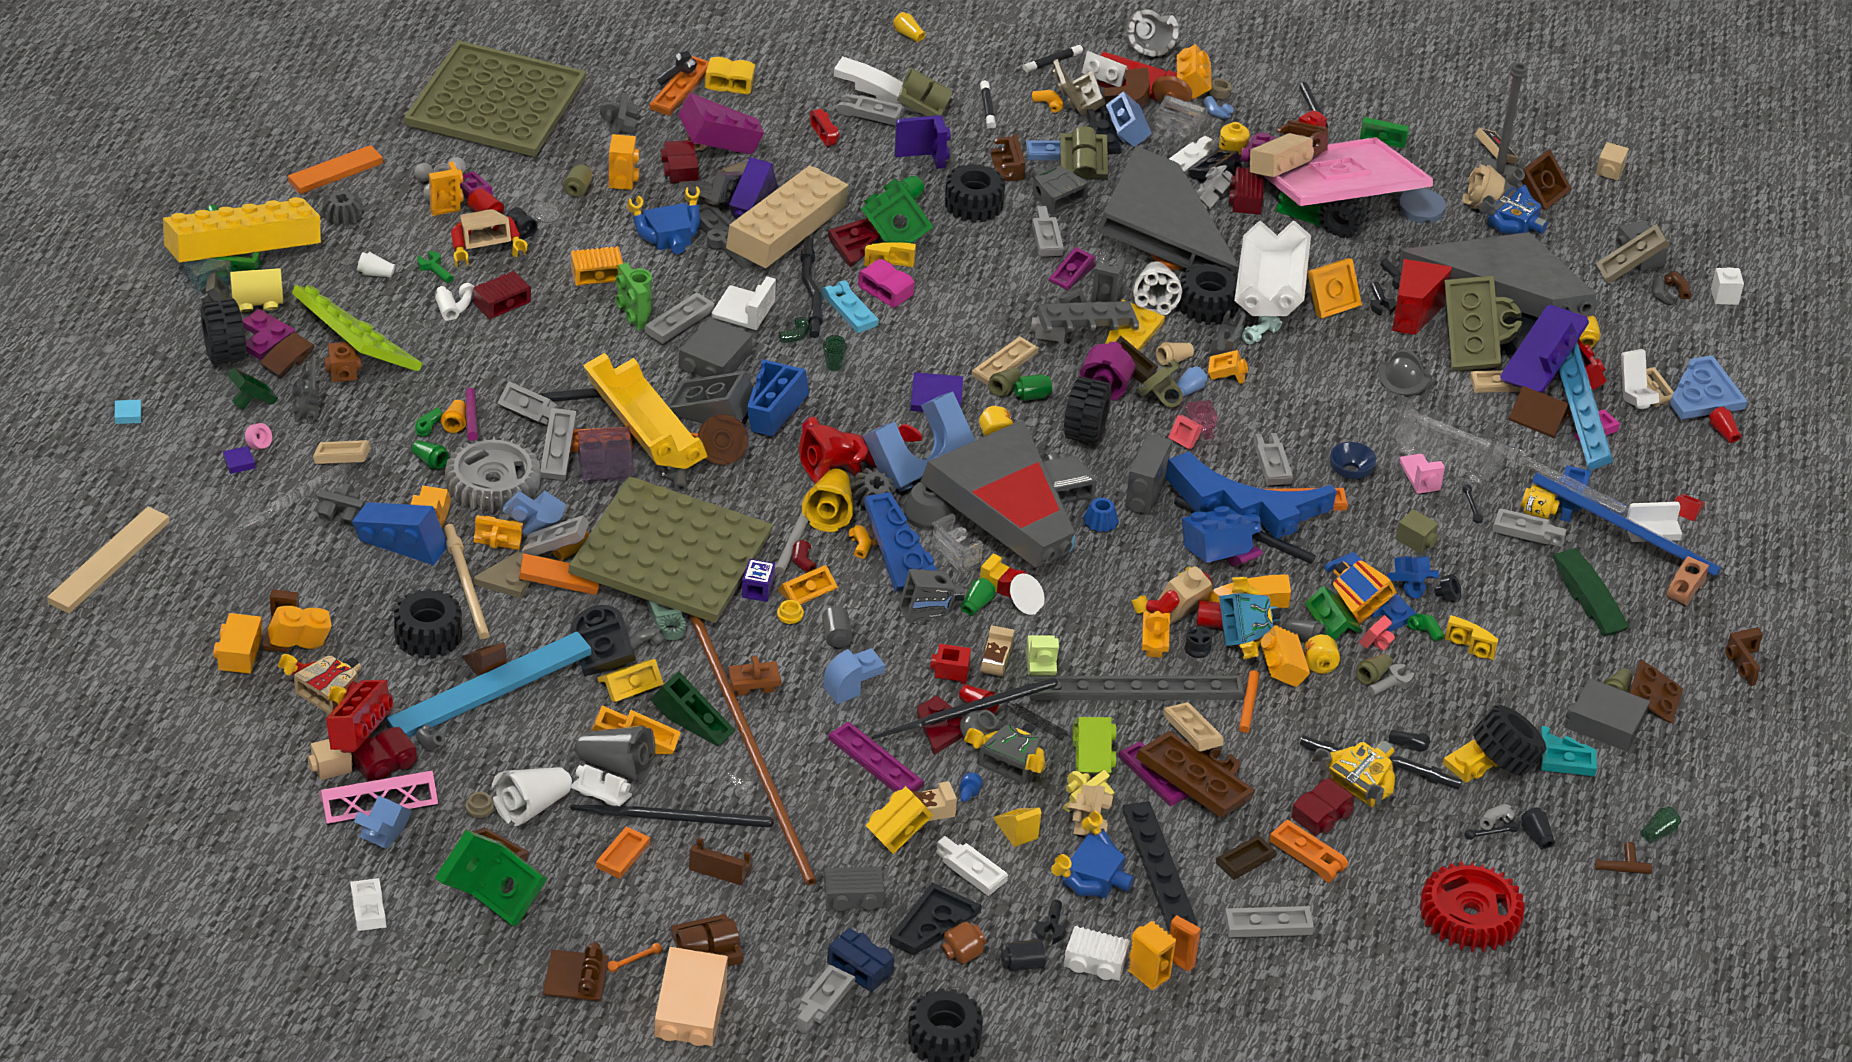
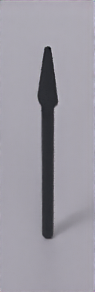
[871,677,1058,739]
[570,805,774,827]

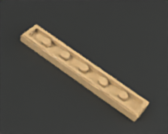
[47,507,170,613]

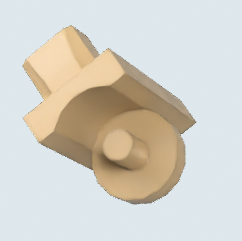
[1067,785,1113,836]

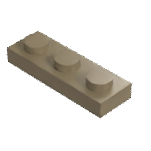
[1596,224,1670,283]

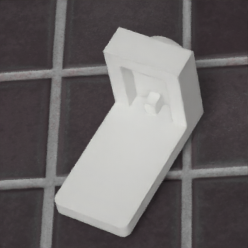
[1621,349,1659,409]

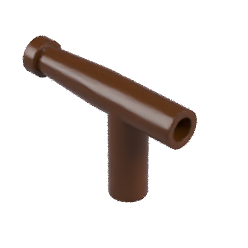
[1595,842,1652,874]

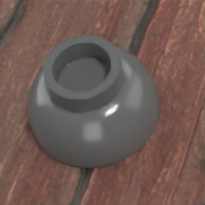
[960,710,997,745]

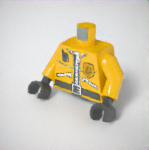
[1312,740,1396,808]

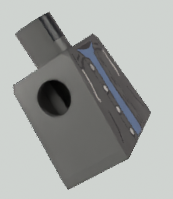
[899,569,965,624]

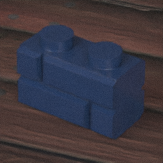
[827,928,895,992]

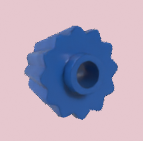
[1083,497,1119,532]

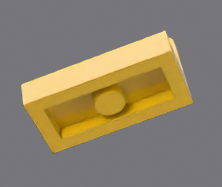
[597,659,664,702]

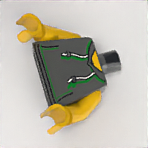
[964,724,1046,785]

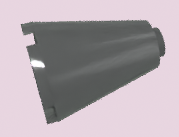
[575,725,655,781]

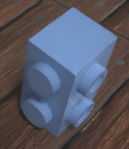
[1106,91,1152,146]

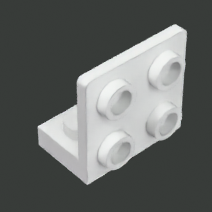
[712,277,776,330]

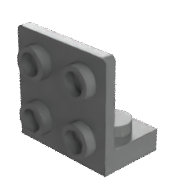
[678,171,743,205]

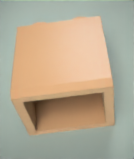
[655,947,728,1046]

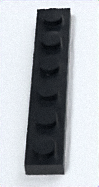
[1122,801,1198,932]

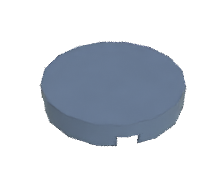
[1399,188,1446,223]

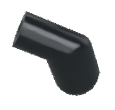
[1389,730,1430,752]

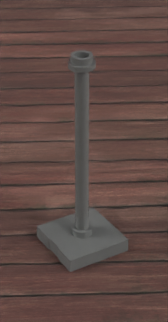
[1468,63,1528,194]

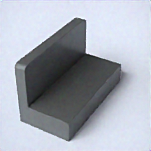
[1091,257,1126,302]

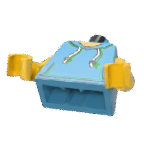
[1219,577,1281,660]

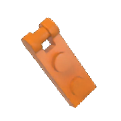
[1269,819,1348,883]

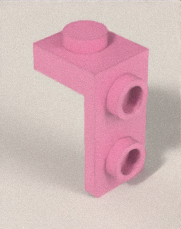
[1399,454,1445,494]

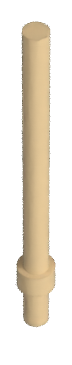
[444,524,490,639]

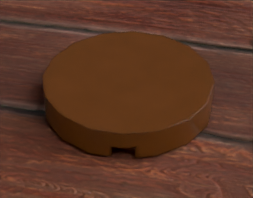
[698,414,749,465]

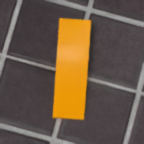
[1208,574,1291,608]
[591,705,681,754]

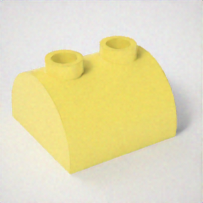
[230,268,283,312]

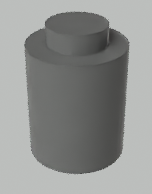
[822,606,853,648]

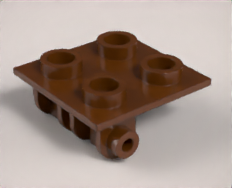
[1629,659,1683,724]
[543,942,609,1001]

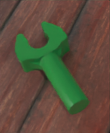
[417,251,454,283]

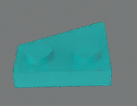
[1540,726,1597,776]

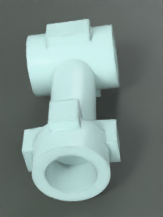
[1242,316,1282,344]

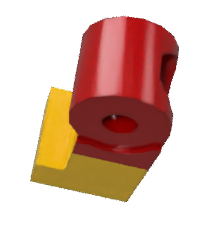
[980,553,1027,599]

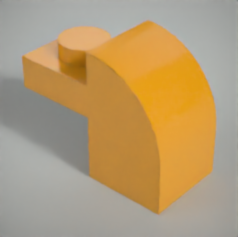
[411,486,451,528]

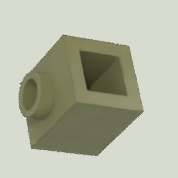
[1396,509,1439,554]

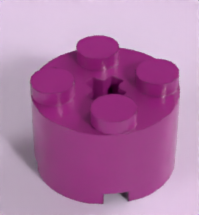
[1080,341,1136,401]

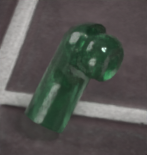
[779,317,809,343]

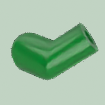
[415,407,443,437]
[1407,614,1445,642]

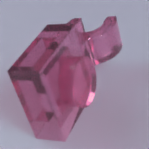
[1186,400,1217,440]

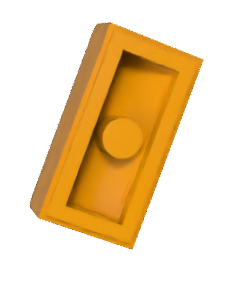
[777,565,838,605]

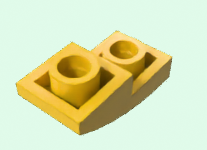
[1445,615,1498,660]

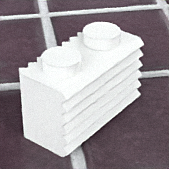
[1064,926,1130,981]

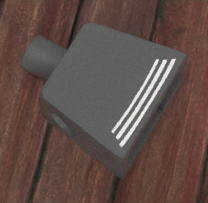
[1043,452,1096,504]

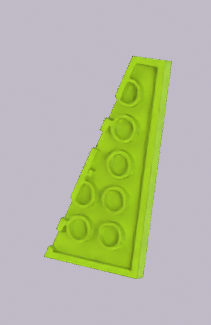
[292,285,423,371]

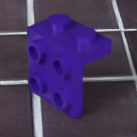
[894,115,951,169]

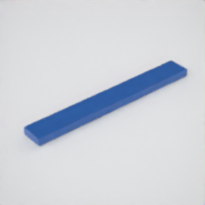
[1532,472,1722,576]

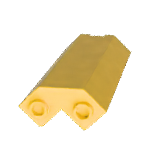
[583,353,707,469]

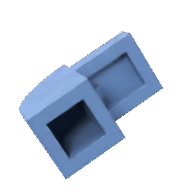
[502,490,566,535]
[823,648,885,704]
[354,796,412,848]

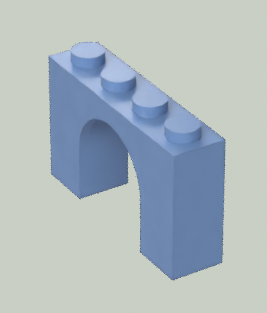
[863,391,975,492]

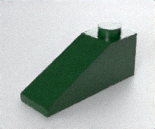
[649,671,735,747]

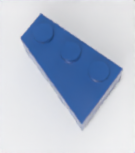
[747,359,809,436]
[352,502,447,565]

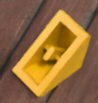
[993,807,1041,847]

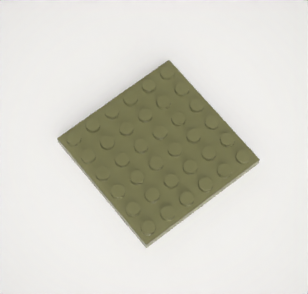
[404,40,586,157]
[568,476,773,623]

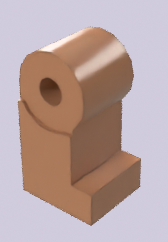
[1667,556,1709,606]

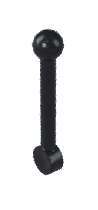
[1462,484,1483,523]
[1464,822,1519,840]

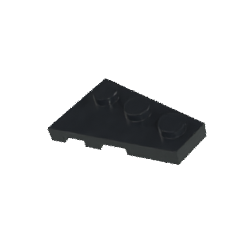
[889,882,982,956]

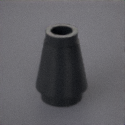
[1521,807,1555,850]

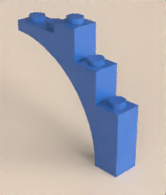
[1165,451,1337,539]

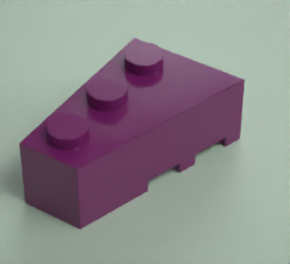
[678,93,765,154]

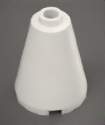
[492,767,572,826]

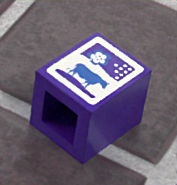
[742,559,775,602]

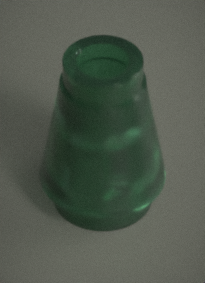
[823,335,847,371]
[1640,806,1681,844]

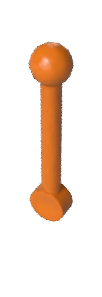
[607,943,662,972]

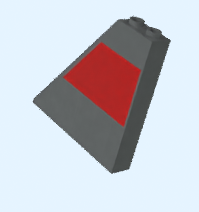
[921,420,1075,568]

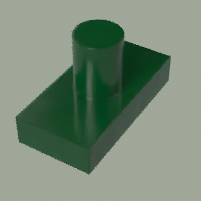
[227,367,278,410]

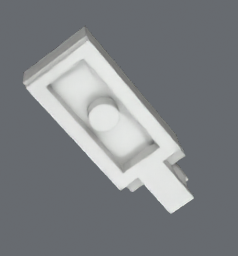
[1169,136,1213,175]
[936,836,1008,896]

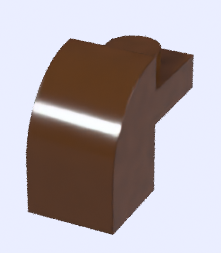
[1104,68,1150,108]

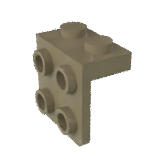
[1053,59,1106,116]

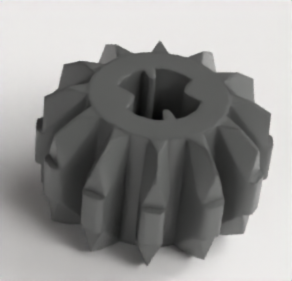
[322,188,363,227]
[851,467,896,508]

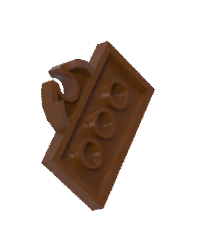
[1136,731,1255,818]

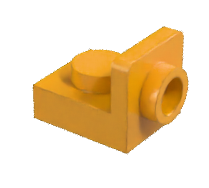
[1208,350,1248,383]

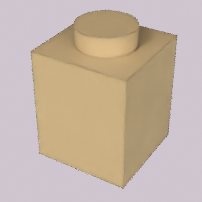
[1596,142,1629,180]
[308,739,352,780]

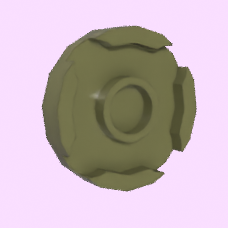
[1135,359,1183,407]

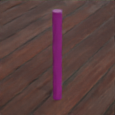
[465,388,478,441]

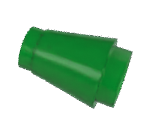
[412,440,450,469]
[960,578,996,616]

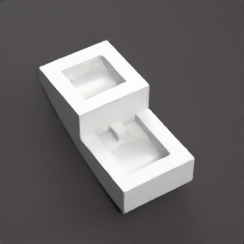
[350,878,386,931]

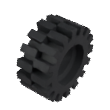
[1319,198,1366,239]

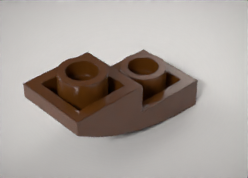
[260,332,315,379]

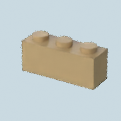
[1250,133,1314,177]

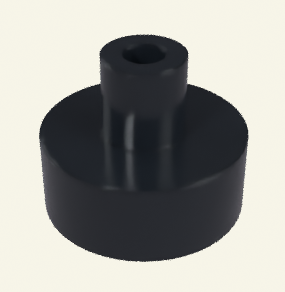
[1434,574,1461,602]

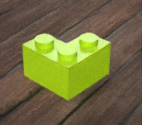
[1073,717,1116,774]

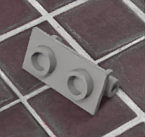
[1194,165,1233,210]

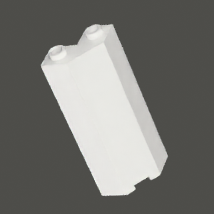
[1235,220,1311,316]

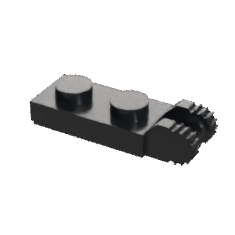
[1087,108,1121,155]

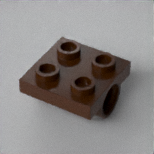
[671,914,743,966]

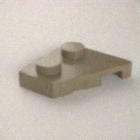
[474,552,531,598]

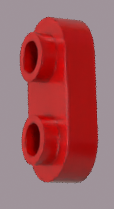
[809,108,839,147]

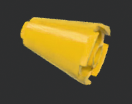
[802,469,854,532]

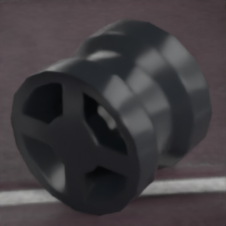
[1185,626,1213,658]

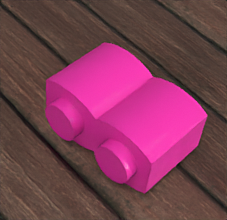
[858,259,915,308]

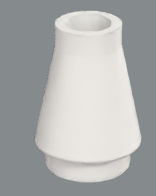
[357,252,395,278]

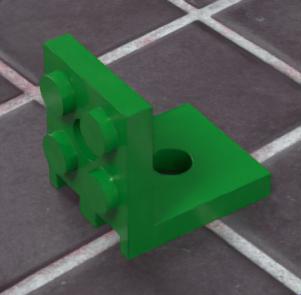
[861,179,934,244]
[435,830,548,926]

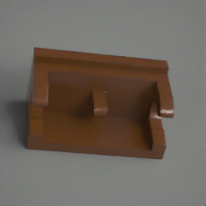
[1276,120,1328,156]
[990,134,1025,181]
[689,837,752,886]

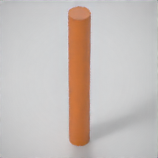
[1239,670,1260,733]

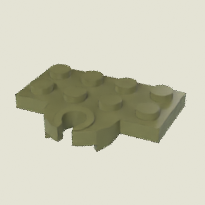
[1445,276,1522,371]

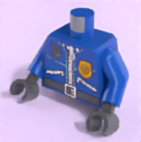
[1479,168,1548,234]

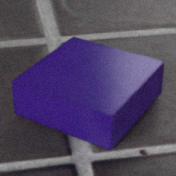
[223,446,255,474]

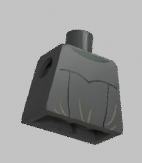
[1032,166,1088,215]

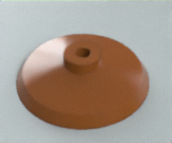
[1152,76,1192,108]

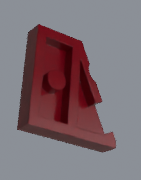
[827,218,881,267]
[917,695,964,755]

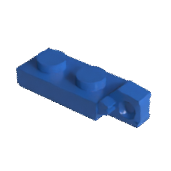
[1557,465,1591,522]

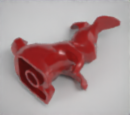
[799,417,923,484]

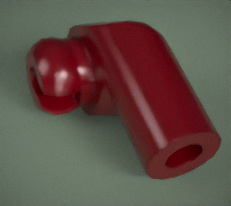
[792,540,817,573]

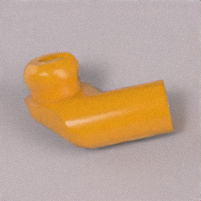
[1032,90,1063,113]
[848,525,872,559]

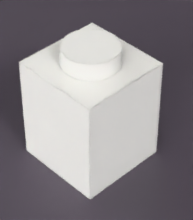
[1711,268,1744,305]

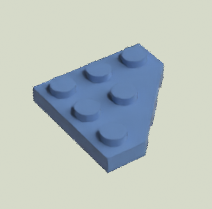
[1670,355,1748,419]

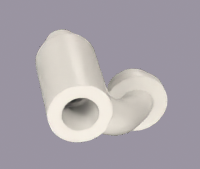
[435,283,475,321]

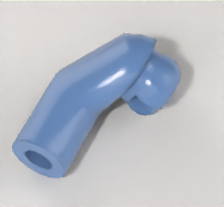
[1203,96,1234,120]

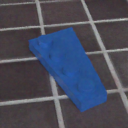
[864,492,938,592]

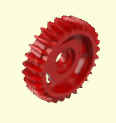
[1419,861,1525,952]

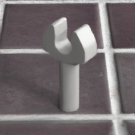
[1368,664,1414,696]

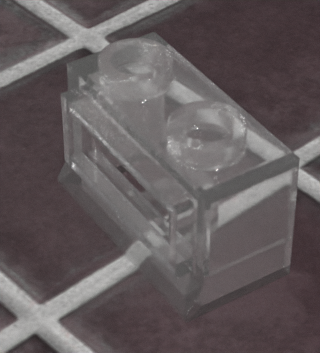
[1153,95,1208,140]
[931,513,983,574]

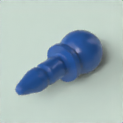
[960,772,983,802]

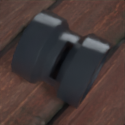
[506,207,538,240]

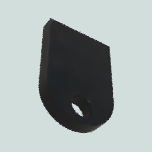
[571,605,636,676]

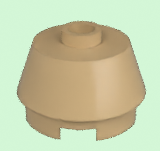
[1463,164,1505,209]

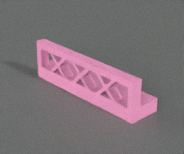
[319,771,438,824]

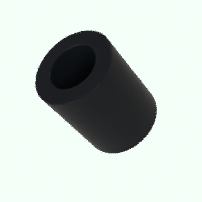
[1001,939,1045,971]

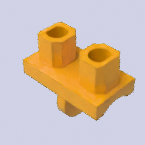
[473,515,523,550]
[1142,611,1170,658]

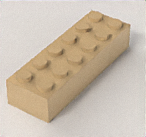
[726,165,849,268]

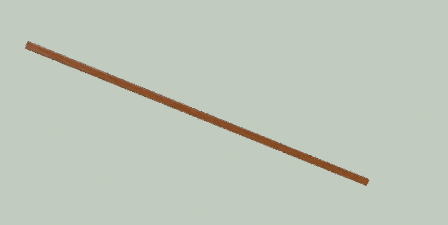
[688,614,817,886]

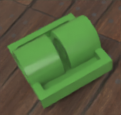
[615,263,652,330]

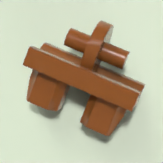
[728,655,781,696]

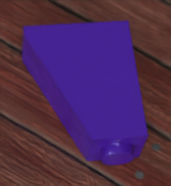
[729,157,778,219]

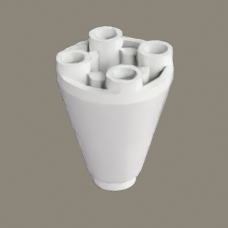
[1133,261,1182,315]

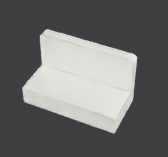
[1627,502,1682,542]

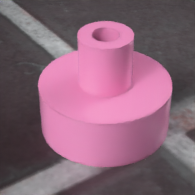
[245,423,272,450]

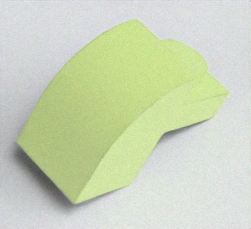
[1026,635,1059,676]

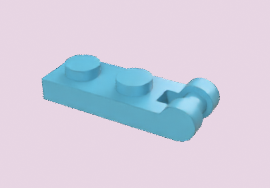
[822,280,879,333]

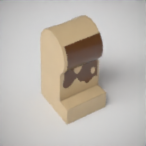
[981,625,1015,677]
[912,781,957,821]

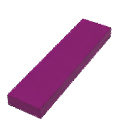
[828,721,924,792]

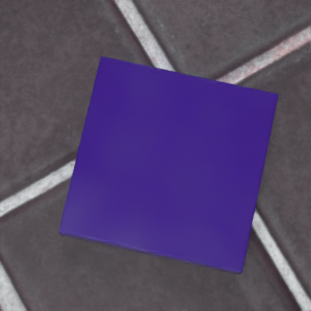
[910,372,963,412]

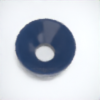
[1330,442,1376,479]

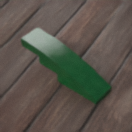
[1552,548,1629,637]

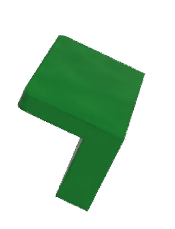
[1360,117,1409,149]
[1305,586,1363,640]

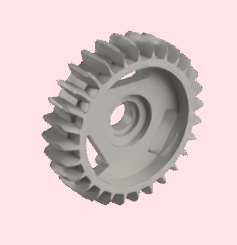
[445,437,541,514]

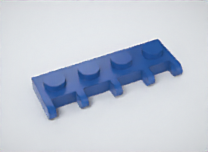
[1324,552,1417,632]

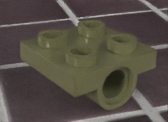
[897,67,952,117]
[1060,126,1108,179]

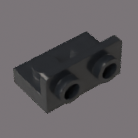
[1188,150,1243,191]

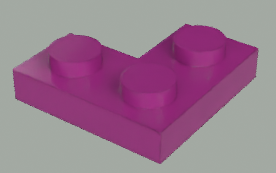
[243,309,296,360]

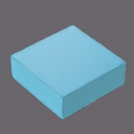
[115,400,141,424]

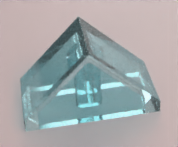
[183,258,232,294]

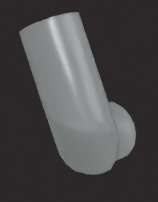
[1480,803,1516,830]

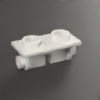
[1082,51,1128,87]
[571,765,632,806]

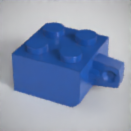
[1182,506,1261,563]

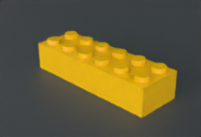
[163,197,321,263]

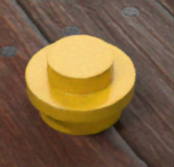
[777,600,804,624]

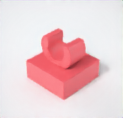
[1168,415,1203,449]
[1359,615,1395,651]

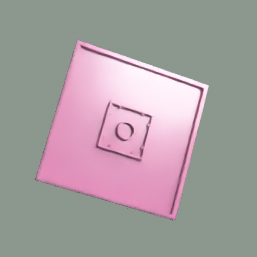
[1248,137,1433,206]

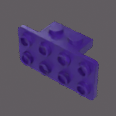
[1500,305,1589,393]

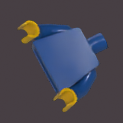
[627,186,700,254]
[1051,811,1135,898]

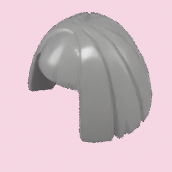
[1126,10,1179,56]

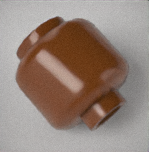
[941,922,986,964]

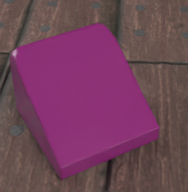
[1227,546,1263,567]

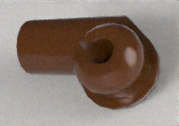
[1664,271,1692,299]

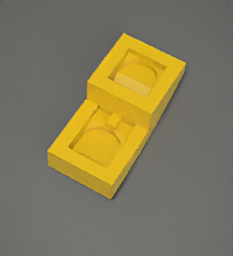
[864,243,916,267]

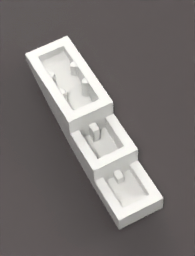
[834,57,919,113]

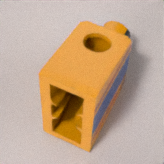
[1333,560,1397,623]

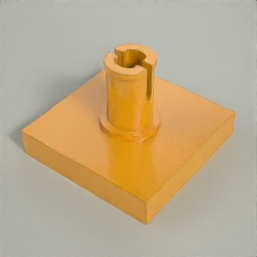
[1307,258,1362,318]

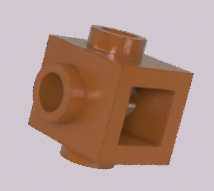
[324,342,361,382]

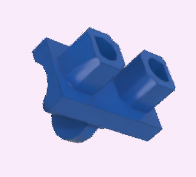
[1388,556,1439,598]

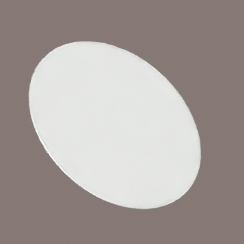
[1010,574,1044,615]

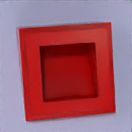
[1674,494,1705,521]

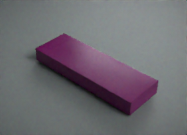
[1118,741,1189,807]

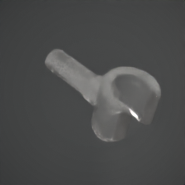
[726,772,754,802]

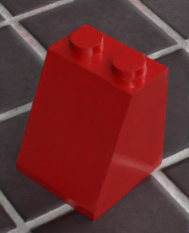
[1392,259,1452,335]

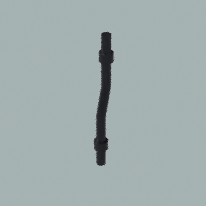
[800,237,823,338]
[1300,735,1462,790]

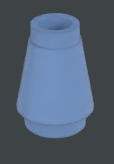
[1171,366,1208,398]

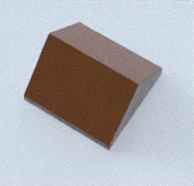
[1521,149,1572,210]
[1509,386,1572,438]

